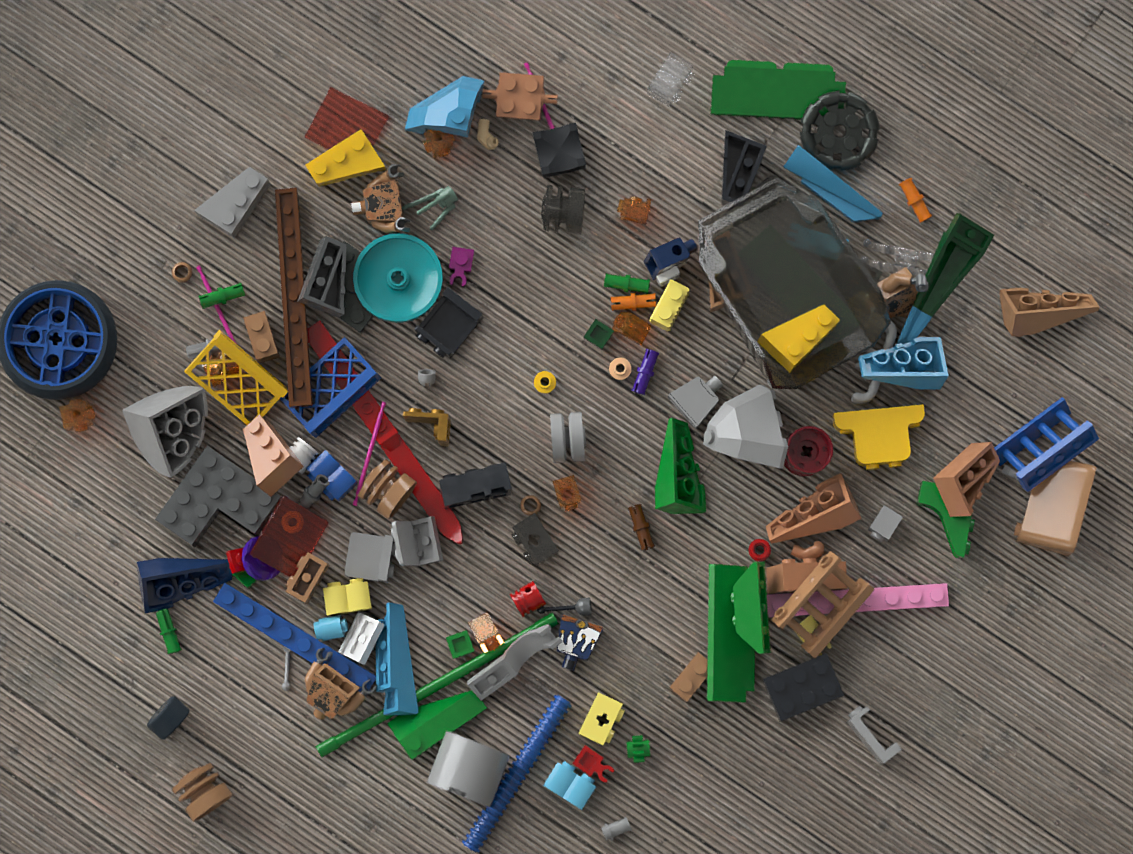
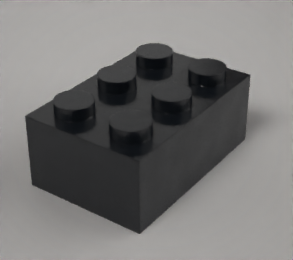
[762,653,844,722]

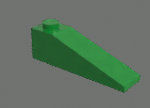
[655,418,706,514]
[387,690,487,761]

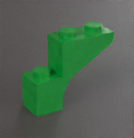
[917,481,975,559]

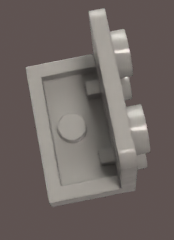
[391,516,443,566]
[344,532,396,583]

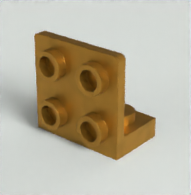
[403,408,451,446]

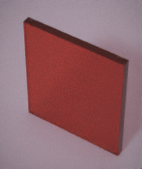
[305,87,389,150]
[250,495,329,577]

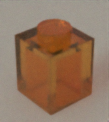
[468,612,504,653]

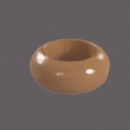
[172,262,192,283]
[520,495,541,516]

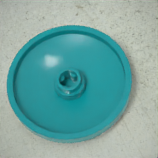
[353,233,443,323]

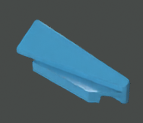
[783,145,883,223]
[376,602,418,715]

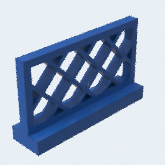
[280,337,382,438]

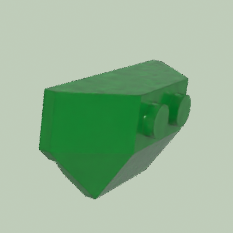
[731,562,771,654]

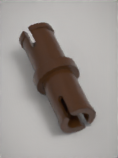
[628,504,655,551]

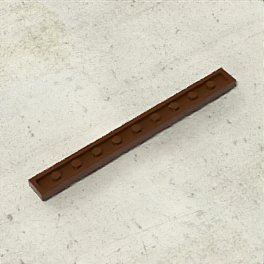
[275,188,313,408]

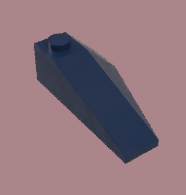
[137,558,232,613]

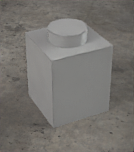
[868,505,903,542]

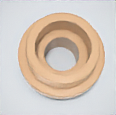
[609,358,631,380]

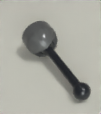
[537,597,592,616]

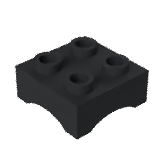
[533,122,586,178]

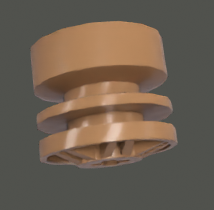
[358,459,417,519]
[172,763,233,822]

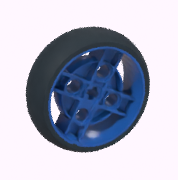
[0,280,117,400]

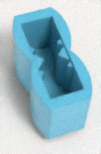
[543,761,596,810]

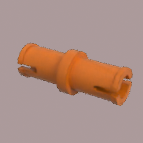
[899,177,932,223]
[611,293,657,311]

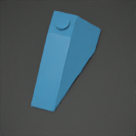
[858,337,949,389]

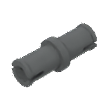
[295,474,330,514]

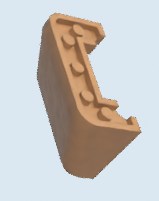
[1014,458,1096,556]

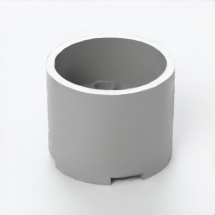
[427,731,510,807]

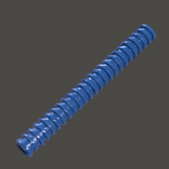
[462,695,572,853]

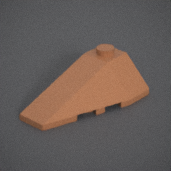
[765,473,861,544]

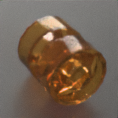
[202,351,239,387]

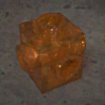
[422,129,456,158]
[59,399,96,432]

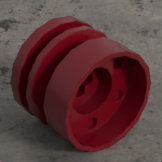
[784,426,833,477]

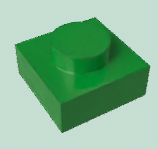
[446,630,475,659]

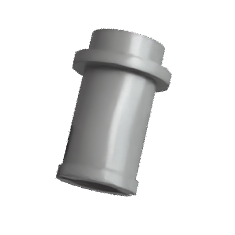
[601,817,632,841]

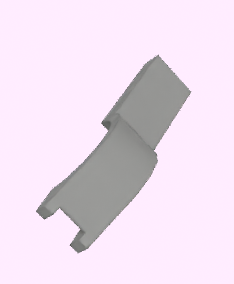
[467,624,562,701]

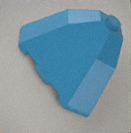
[405,76,484,138]

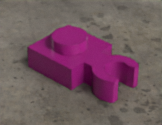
[449,246,475,288]

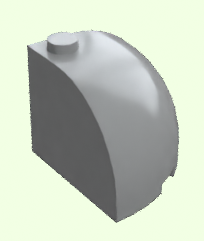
[122,386,208,478]

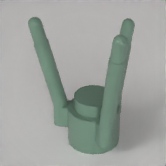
[402,186,458,230]

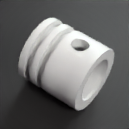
[290,437,319,474]

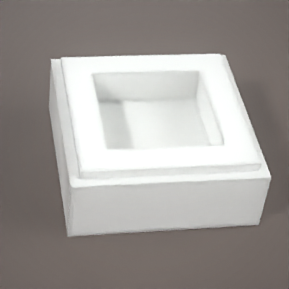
[656,266,680,287]

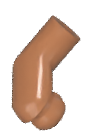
[790,541,825,560]

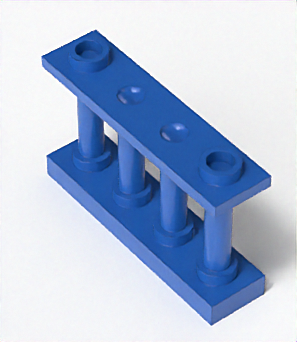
[995,397,1099,492]

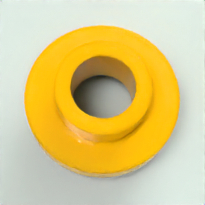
[534,371,556,394]

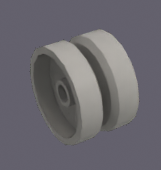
[550,412,586,463]

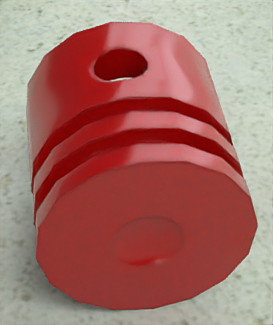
[509,581,546,617]

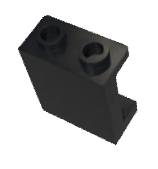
[415,287,484,359]

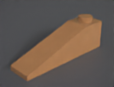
[999,288,1099,337]

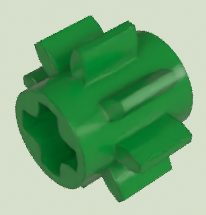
[626,735,650,763]

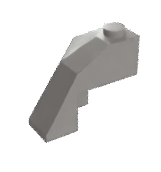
[703,385,788,469]

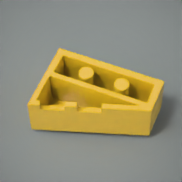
[305,130,386,187]
[757,305,840,373]

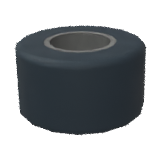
[147,696,190,740]

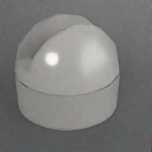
[418,369,436,387]

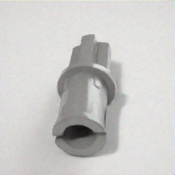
[186,335,229,359]

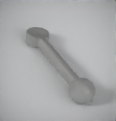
[282,646,292,691]

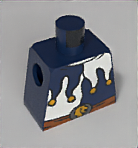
[643,237,698,281]
[557,614,603,671]

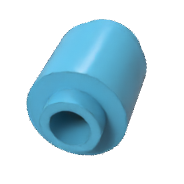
[314,615,348,641]

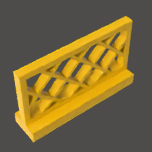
[184,329,288,425]

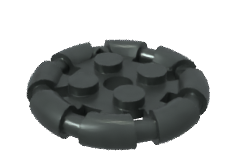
[800,91,880,171]

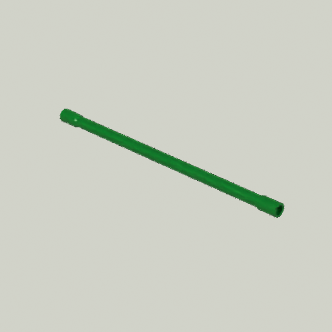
[315,612,559,758]

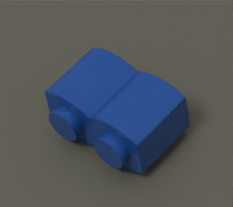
[306,450,358,502]

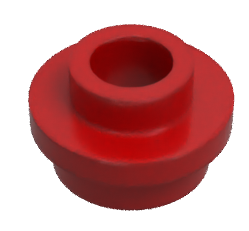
[748,539,771,562]

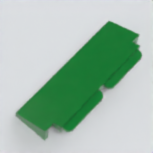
[710,60,846,120]
[707,564,755,703]

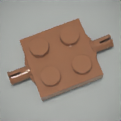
[482,72,558,121]

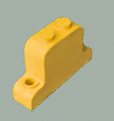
[832,404,925,470]

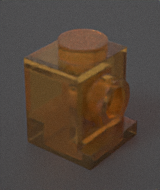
[617,196,651,225]
[552,475,582,511]

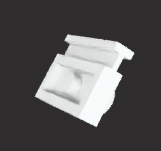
[338,612,385,665]

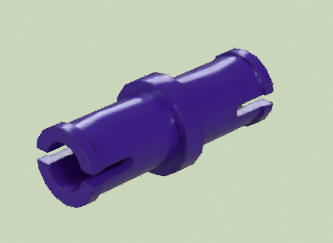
[631,349,660,396]

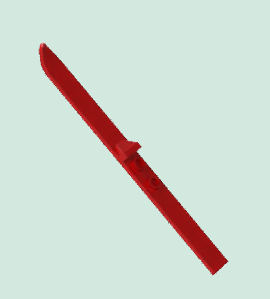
[308,320,463,545]

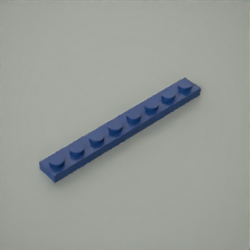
[213,583,376,696]

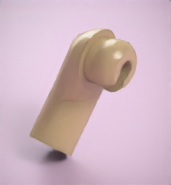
[477,119,499,150]

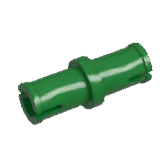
[604,273,650,294]
[198,282,245,309]

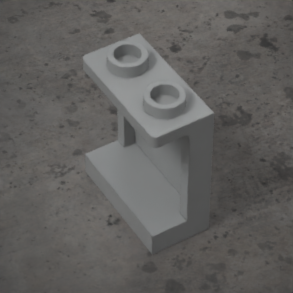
[847,706,902,765]

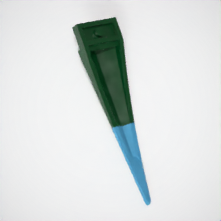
[897,213,994,344]

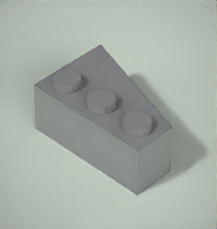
[194,167,271,239]

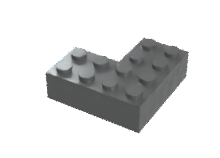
[155,446,283,547]

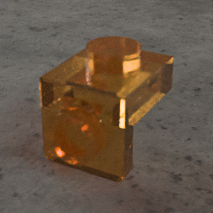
[612,311,652,345]

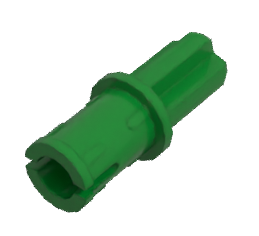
[156,609,182,654]

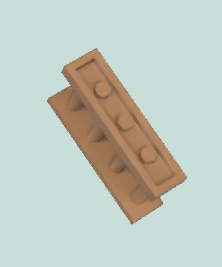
[771,551,875,659]

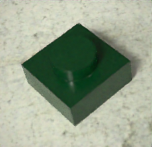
[583,319,614,350]

